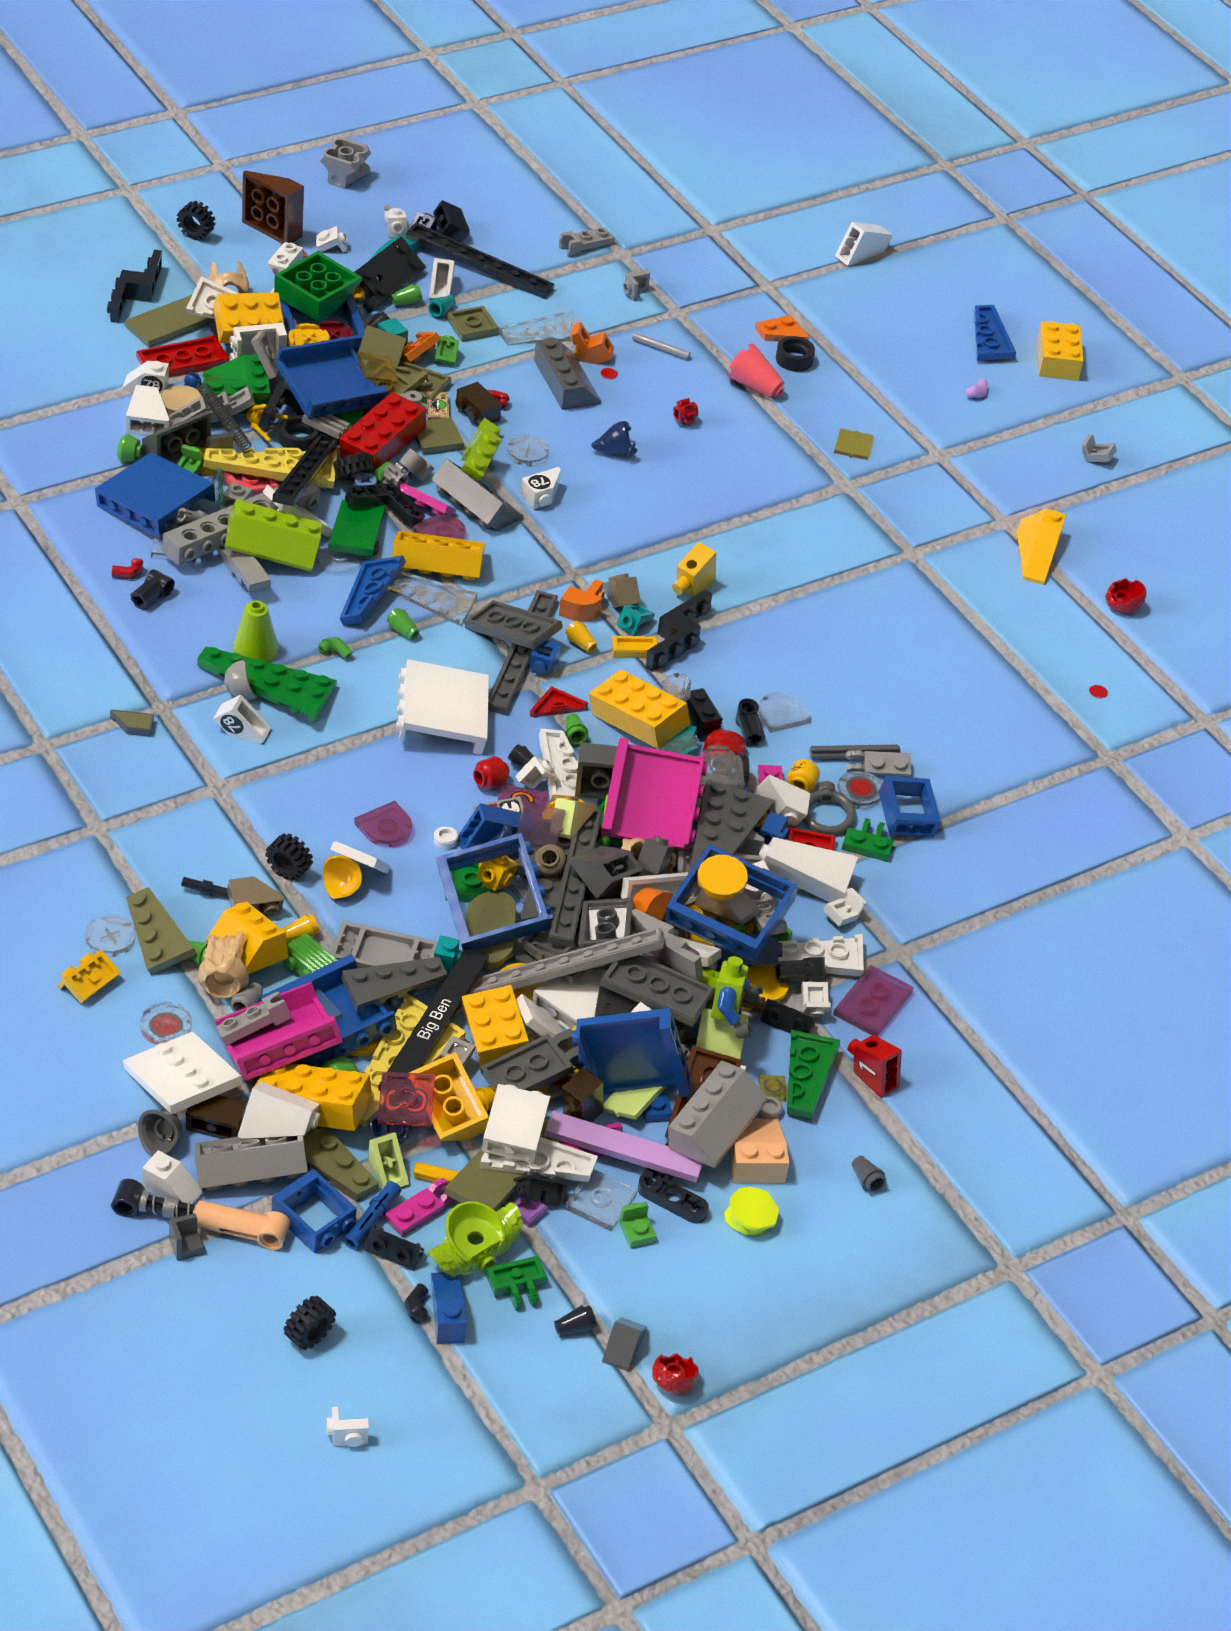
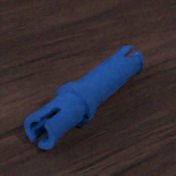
[343,1181,402,1250]

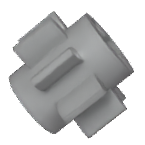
[382,462,409,489]

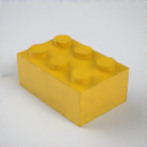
[213,293,284,343]
[1037,321,1083,381]
[461,985,529,1067]

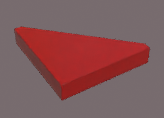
[530,686,588,717]

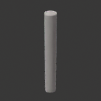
[632,332,691,360]

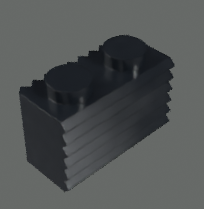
[433,200,470,242]
[684,688,723,742]

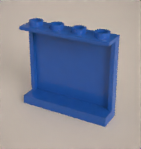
[275,336,388,419]
[94,452,216,538]
[260,954,397,1067]
[572,1008,691,1098]

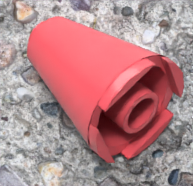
[727,343,785,398]

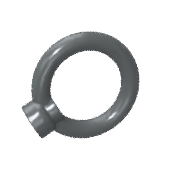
[802,781,856,835]

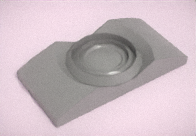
[330,921,438,968]

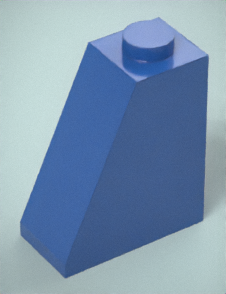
[458,803,535,850]

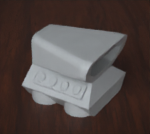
[320,138,371,188]

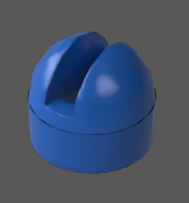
[184,372,201,389]

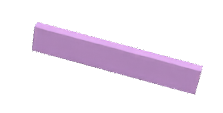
[544,1111,703,1183]

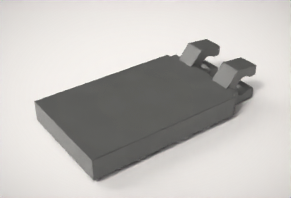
[480,1029,584,1094]

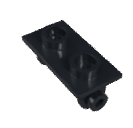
[760,999,816,1033]
[513,1172,573,1206]
[365,1226,425,1271]

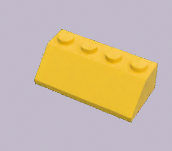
[392,531,486,580]

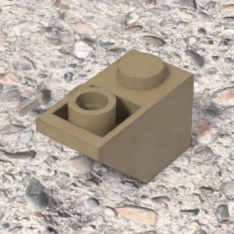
[603,573,641,608]
[227,876,284,914]

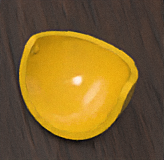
[323,855,362,899]

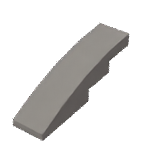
[168,386,255,426]
[216,546,271,592]
[632,909,703,981]

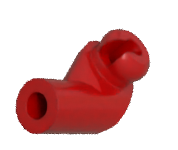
[486,389,510,408]
[112,558,144,578]

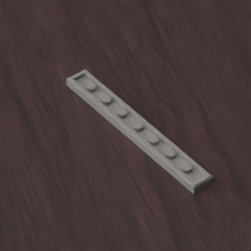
[468,927,664,995]

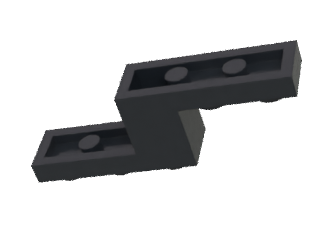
[107,249,162,323]
[258,376,304,429]
[645,589,712,672]

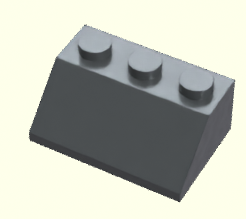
[142,410,211,463]

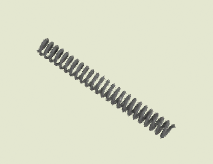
[197,383,252,453]

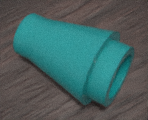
[428,295,456,317]

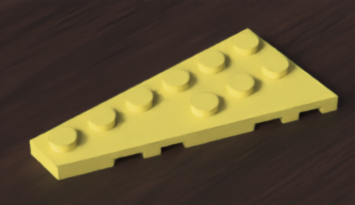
[203,448,337,489]
[359,993,466,1127]

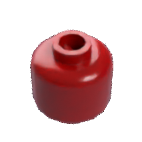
[473,756,510,790]

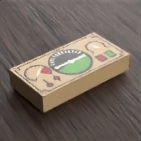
[427,391,449,420]

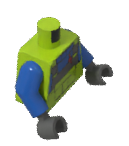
[711,956,763,1039]

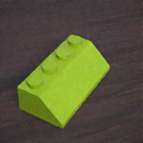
[225,499,322,572]

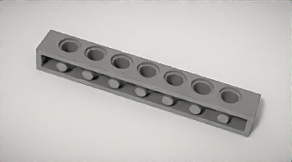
[162,482,320,565]

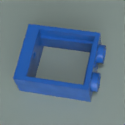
[879,776,941,837]
[271,1169,357,1253]

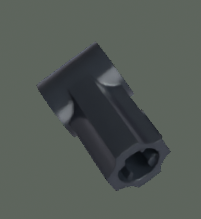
[131,569,175,610]
[735,698,765,746]
[775,957,826,983]

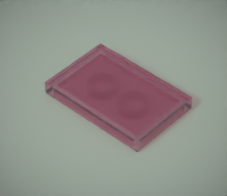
[833,965,914,1036]

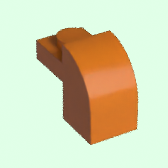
[570,321,614,364]
[559,579,605,622]
[633,887,673,921]

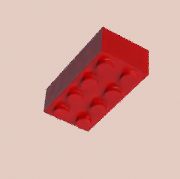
[339,392,426,474]

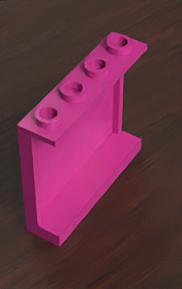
[601,737,708,851]
[214,982,343,1082]

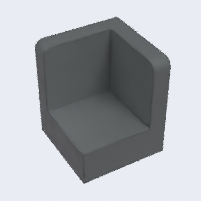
[169,1213,204,1261]

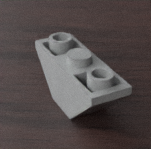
[695,889,760,924]

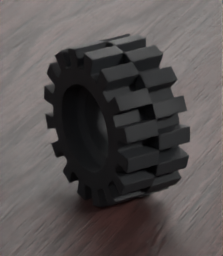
[177,201,216,240]
[333,452,375,481]
[265,833,313,881]
[284,1295,336,1350]

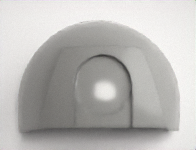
[224,660,259,699]

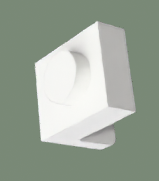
[384,208,407,237]
[316,226,348,253]
[515,756,558,789]
[823,888,867,926]
[801,982,831,1017]
[326,1407,369,1447]

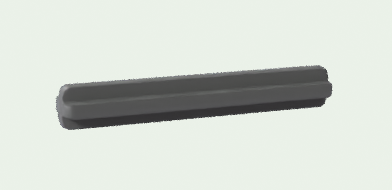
[809,744,901,759]

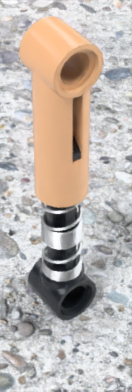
[111,1179,291,1250]

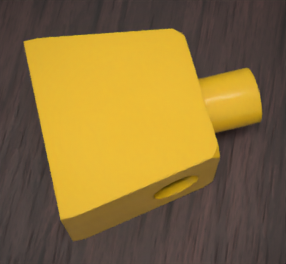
[672,542,716,596]

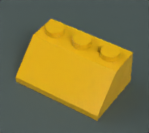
[206,901,288,974]
[408,1052,489,1141]

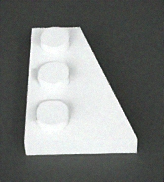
[263,485,333,537]

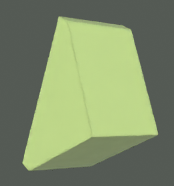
[550,798,597,839]
[368,1132,409,1189]

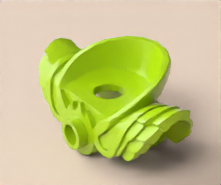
[427,1201,523,1277]

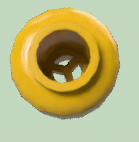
[786,759,820,793]

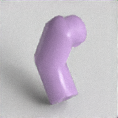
[966,379,988,399]

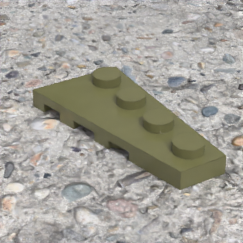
[126,887,197,975]
[303,1126,379,1201]

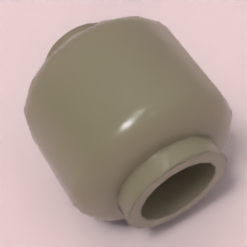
[534,844,567,878]

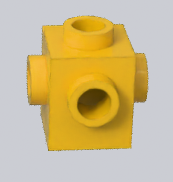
[476,856,519,891]

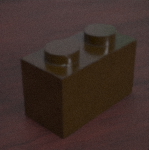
[455,381,502,426]
[562,1068,603,1122]
[186,1095,247,1139]

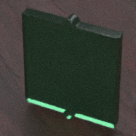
[215,468,225,511]

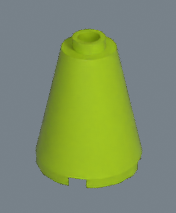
[232,601,279,662]

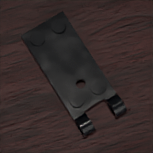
[354,236,427,313]

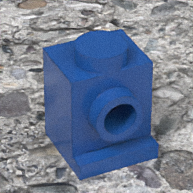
[529,640,561,674]
[760,811,789,845]

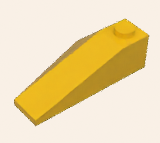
[1016,509,1067,585]

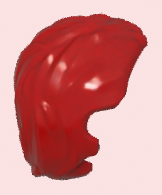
[1105,578,1147,613]
[703,729,746,763]
[652,1353,699,1396]

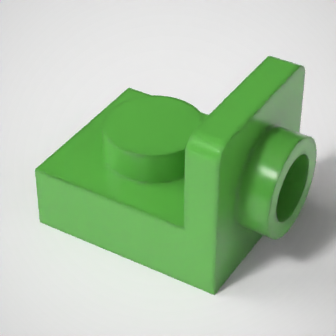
[434,335,460,366]
[619,1202,657,1249]

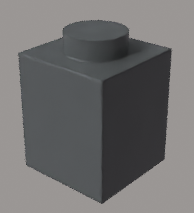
[637,835,675,875]

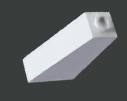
[758,837,858,902]

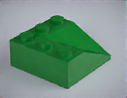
[274,251,362,322]
[202,354,270,414]

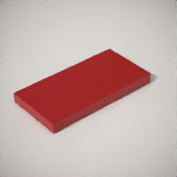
[136,335,230,377]

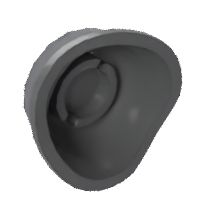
[138,1110,182,1155]

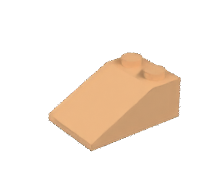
[729,1118,789,1183]

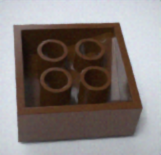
[242,170,304,244]

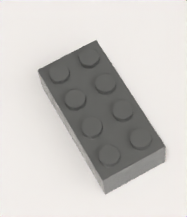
[575,742,676,800]

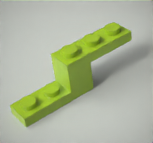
[461,418,502,481]

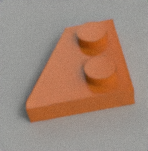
[755,315,809,341]
[400,332,441,363]

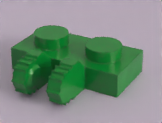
[841,818,894,862]
[485,1256,547,1310]

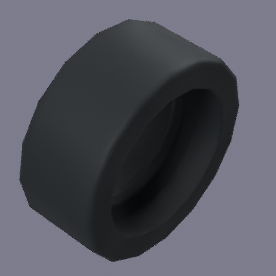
[775,336,815,371]
[279,416,320,451]

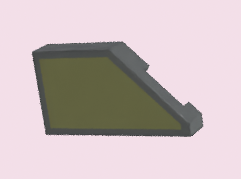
[110,709,154,736]

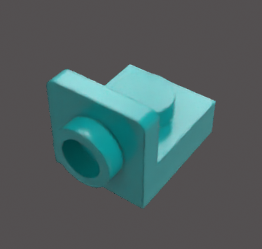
[617,604,655,635]

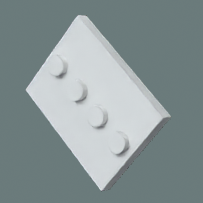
[123,1031,243,1114]

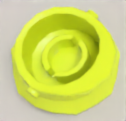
[724,1187,779,1235]

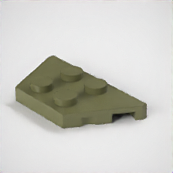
[364,363,428,414]

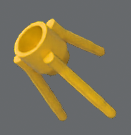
[246,404,288,442]

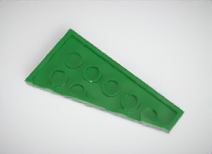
[197,646,337,722]

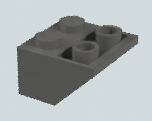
[568,846,643,899]

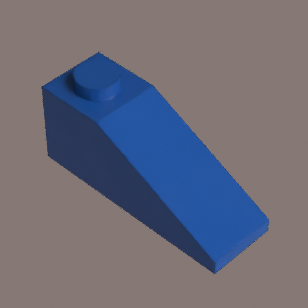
[431,1272,466,1344]

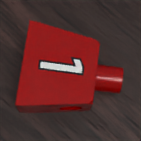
[847,1035,902,1098]

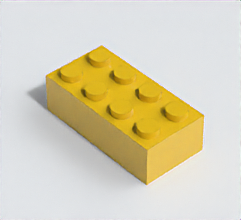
[588,669,690,749]
[255,1063,372,1131]

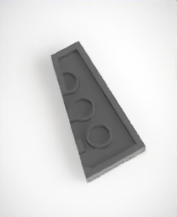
[341,957,447,1013]

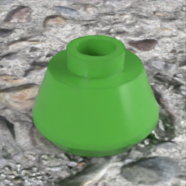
[117,434,144,463]

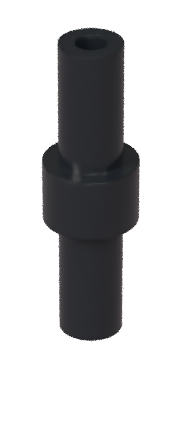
[181,877,229,899]

